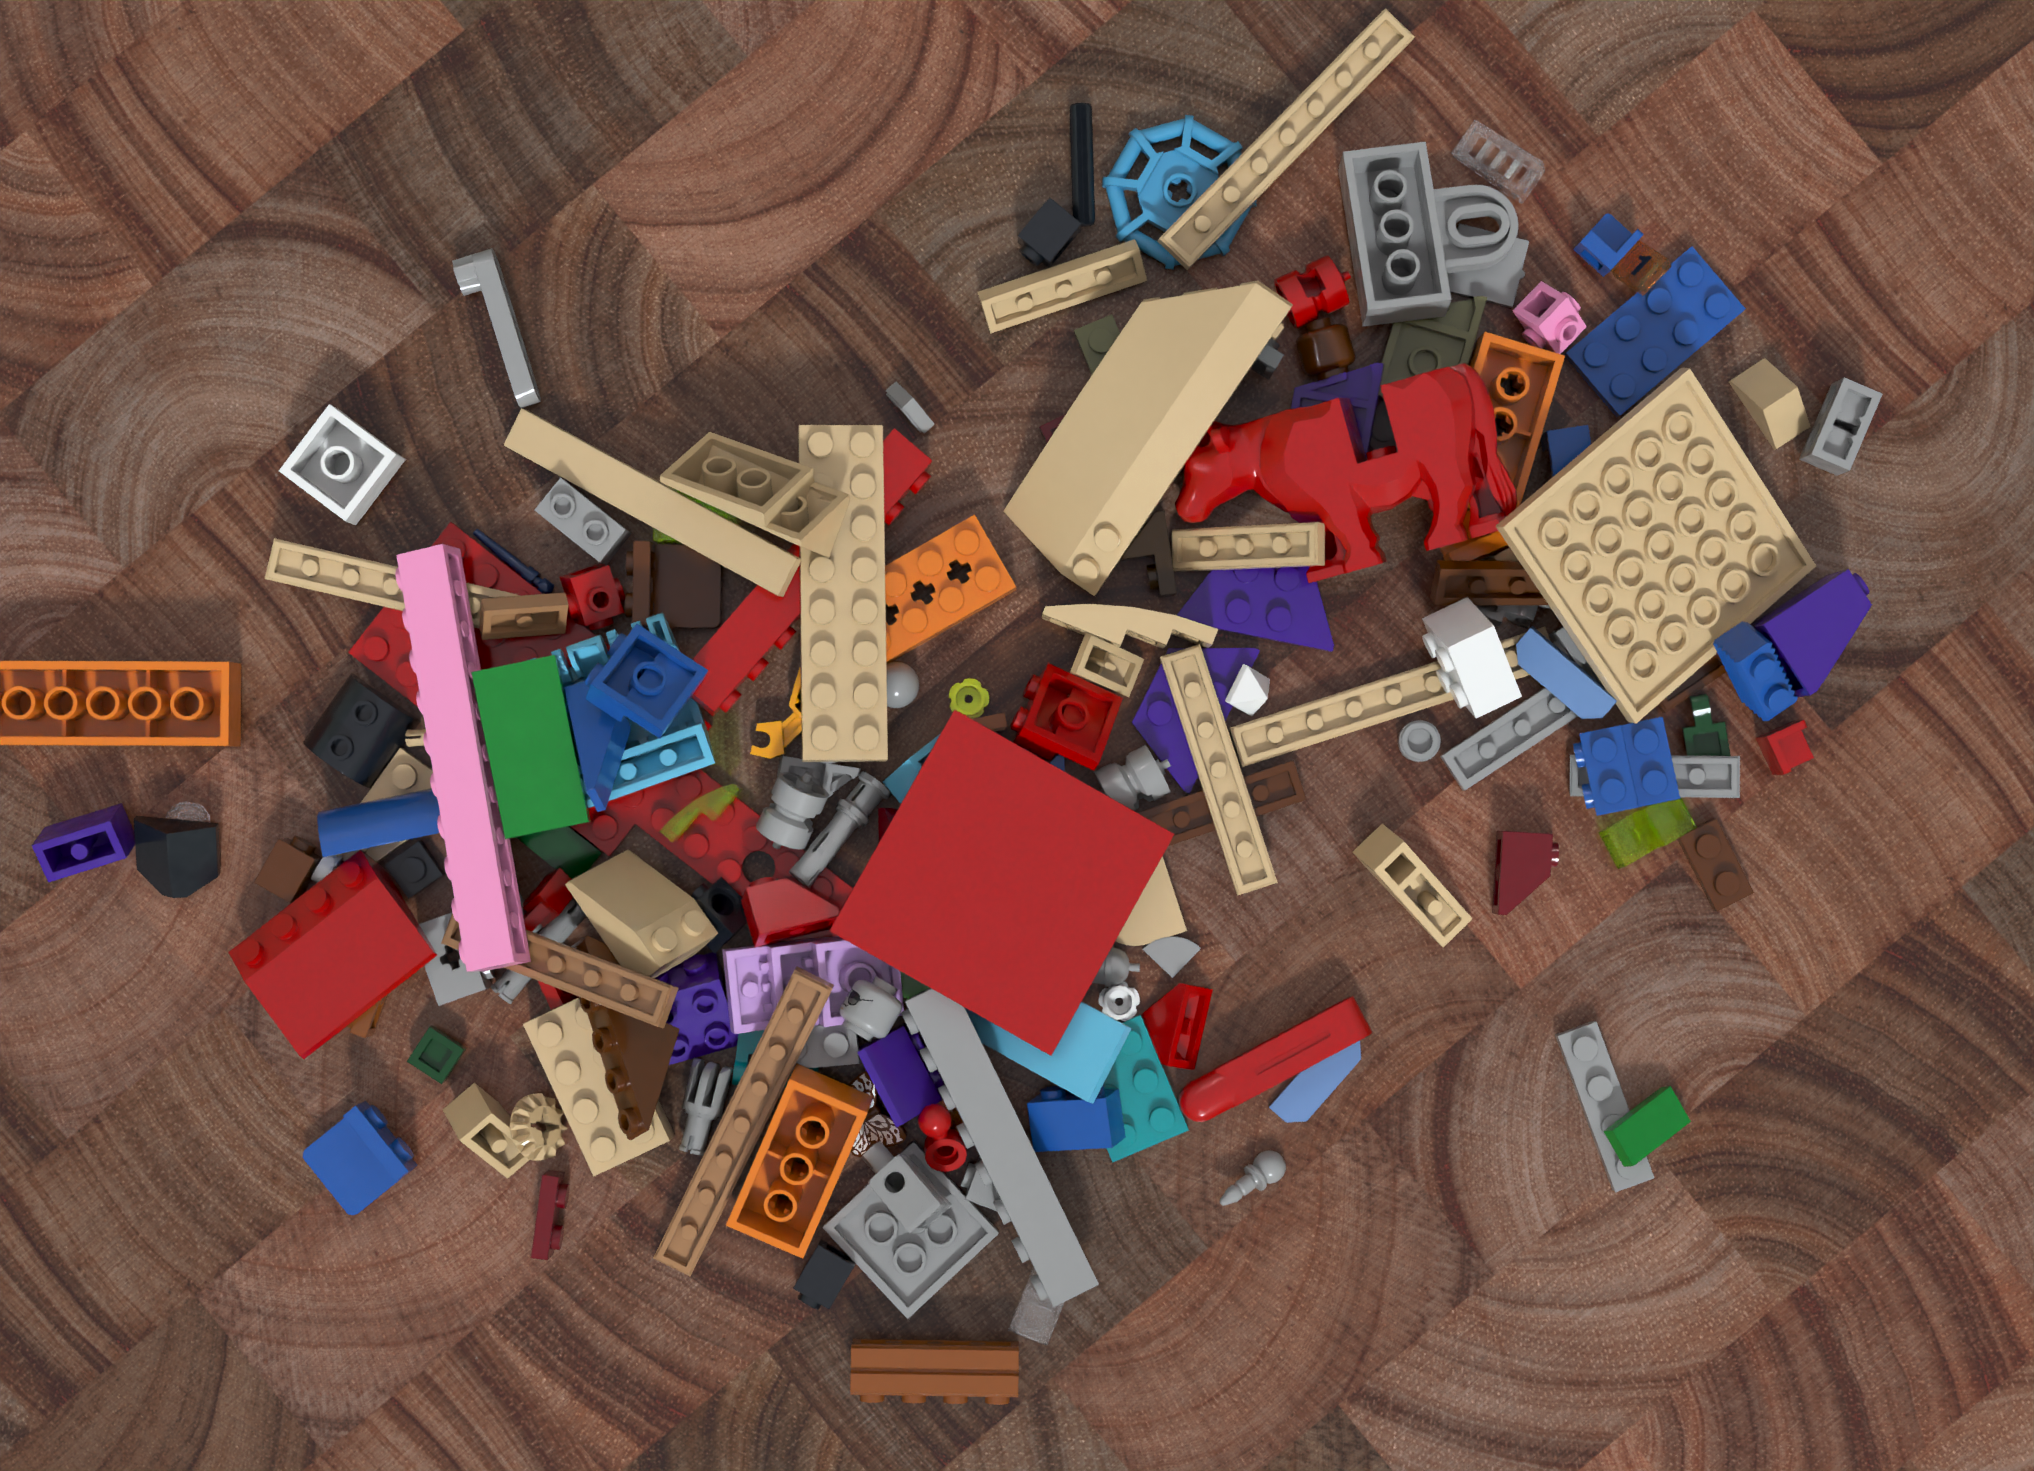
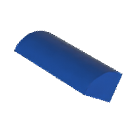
[317,788,440,857]

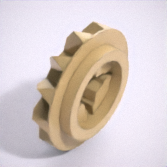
[510,1093,568,1161]

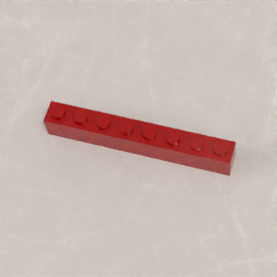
[691,428,932,717]

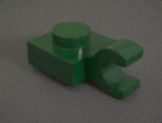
[1682,694,1731,756]

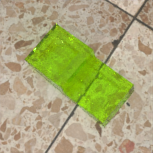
[659,784,743,842]
[1598,797,1697,869]

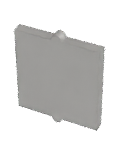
[1447,223,1529,308]

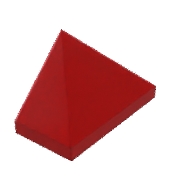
[1141,983,1213,1070]

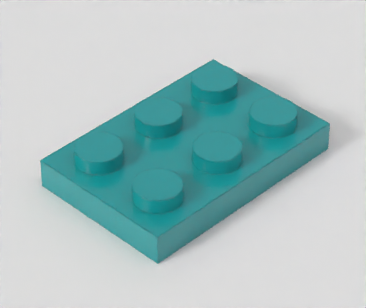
[1104,1014,1189,1163]

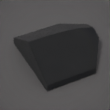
[134,816,221,898]

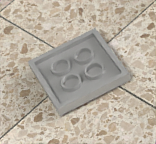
[822,1140,999,1319]

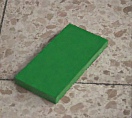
[471,655,591,839]

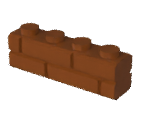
[850,1339,1019,1405]

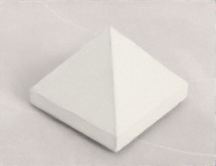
[1225,664,1270,716]

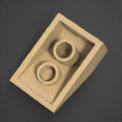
[565,849,718,978]

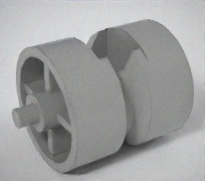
[1094,745,1171,811]
[756,772,829,849]

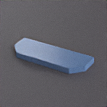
[1516,626,1617,719]
[1269,1041,1361,1123]

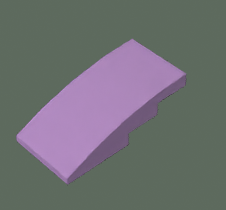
[722,936,904,1034]

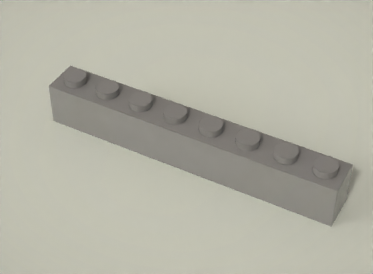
[901,988,1099,1307]

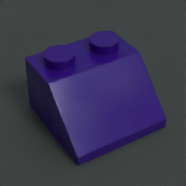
[857,1023,945,1128]

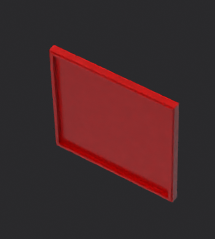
[829,709,1175,1056]

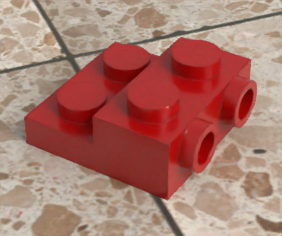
[1010,663,1123,771]

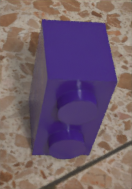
[32,803,135,882]

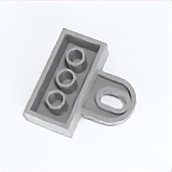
[1338,142,1518,326]

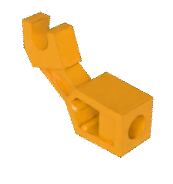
[750,667,802,759]

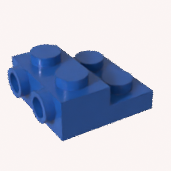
[584,624,708,739]
[1573,717,1680,816]

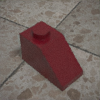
[1492,831,1559,915]

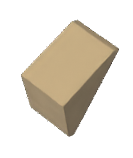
[1729,358,1811,450]
[1070,633,1144,697]

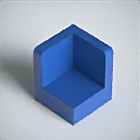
[1573,213,1644,277]
[1541,425,1591,477]

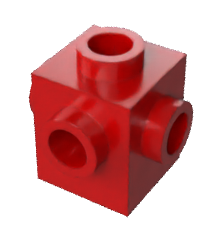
[559,563,625,630]

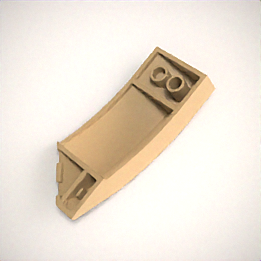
[1003,281,1293,596]

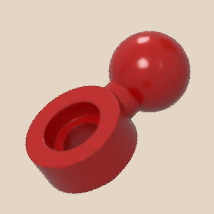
[918,1104,967,1172]

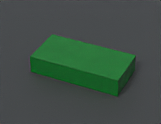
[1603,1086,1691,1167]

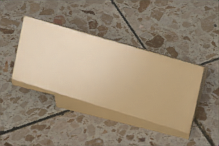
[660,432,850,558]

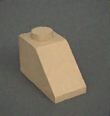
[443,1082,530,1179]

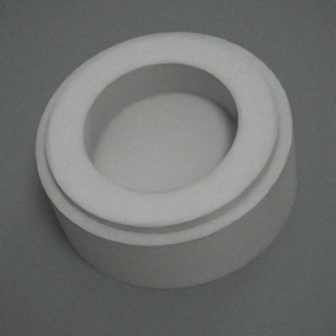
[1397,720,1441,762]

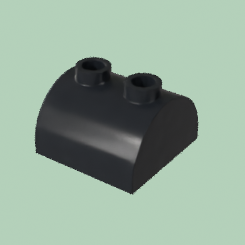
[303,674,421,789]

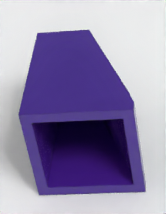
[1751,569,1872,697]

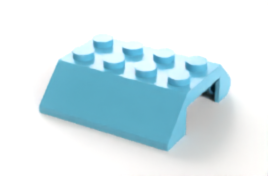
[530,612,716,808]

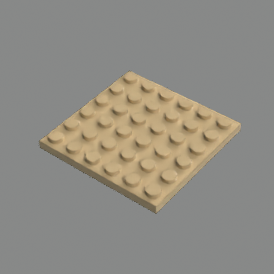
[1496,368,1816,724]

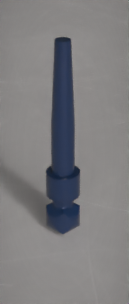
[473,529,554,594]

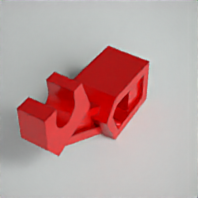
[523,868,573,932]

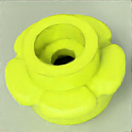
[949,678,989,719]

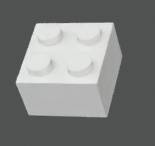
[279,404,406,525]
[1422,597,1522,718]

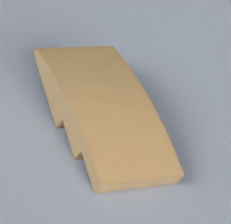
[1042,604,1218,649]

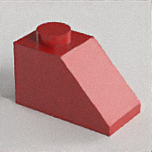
[741,877,839,947]

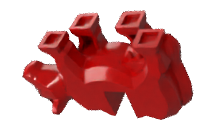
[1175,363,1517,583]

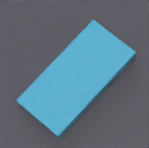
[964,1002,1132,1104]

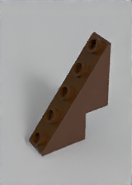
[571,935,680,1140]

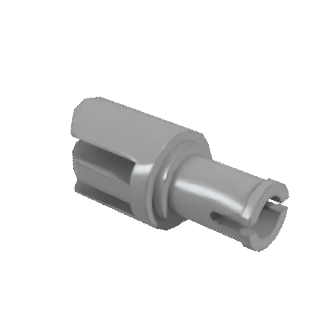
[679,1057,733,1155]

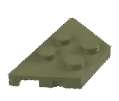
[1379,296,1487,402]

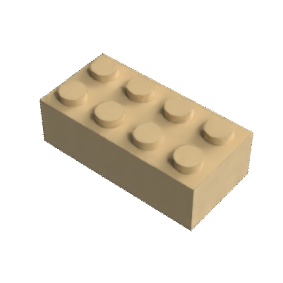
[523,998,675,1176]

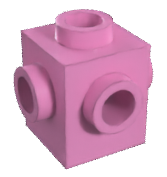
[1513,281,1587,354]

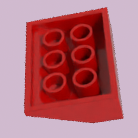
[228,850,437,1059]

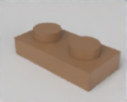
[479,592,568,640]

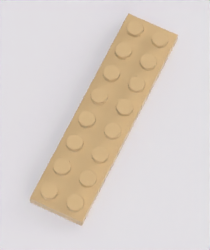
[798,425,888,762]

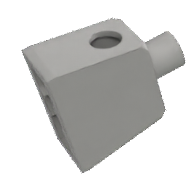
[861,1141,952,1234]

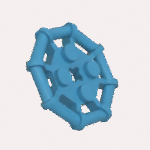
[1102,115,1257,270]

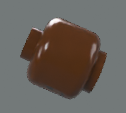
[1296,317,1356,381]

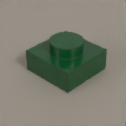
[407,1025,467,1084]

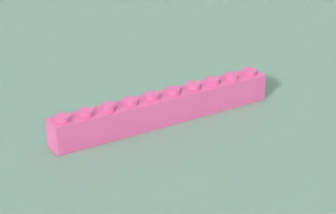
[395,544,531,972]

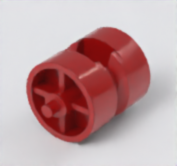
[1274,255,1351,329]

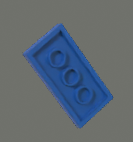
[1564,246,1746,417]

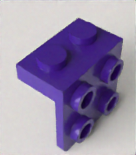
[655,952,739,1065]

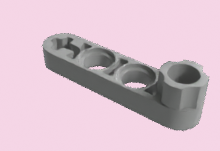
[452,248,541,408]

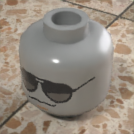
[839,977,902,1042]

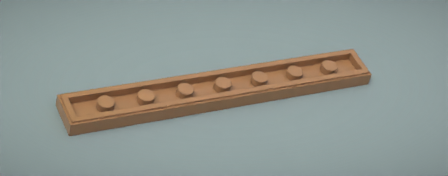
[653,966,834,1276]

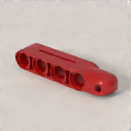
[1179,996,1373,1122]

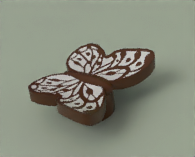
[848,1070,907,1157]

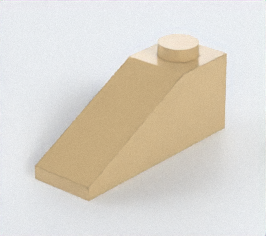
[1352,824,1472,947]

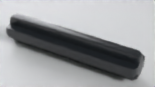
[1070,103,1095,227]

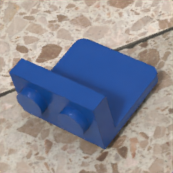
[303,1101,418,1215]

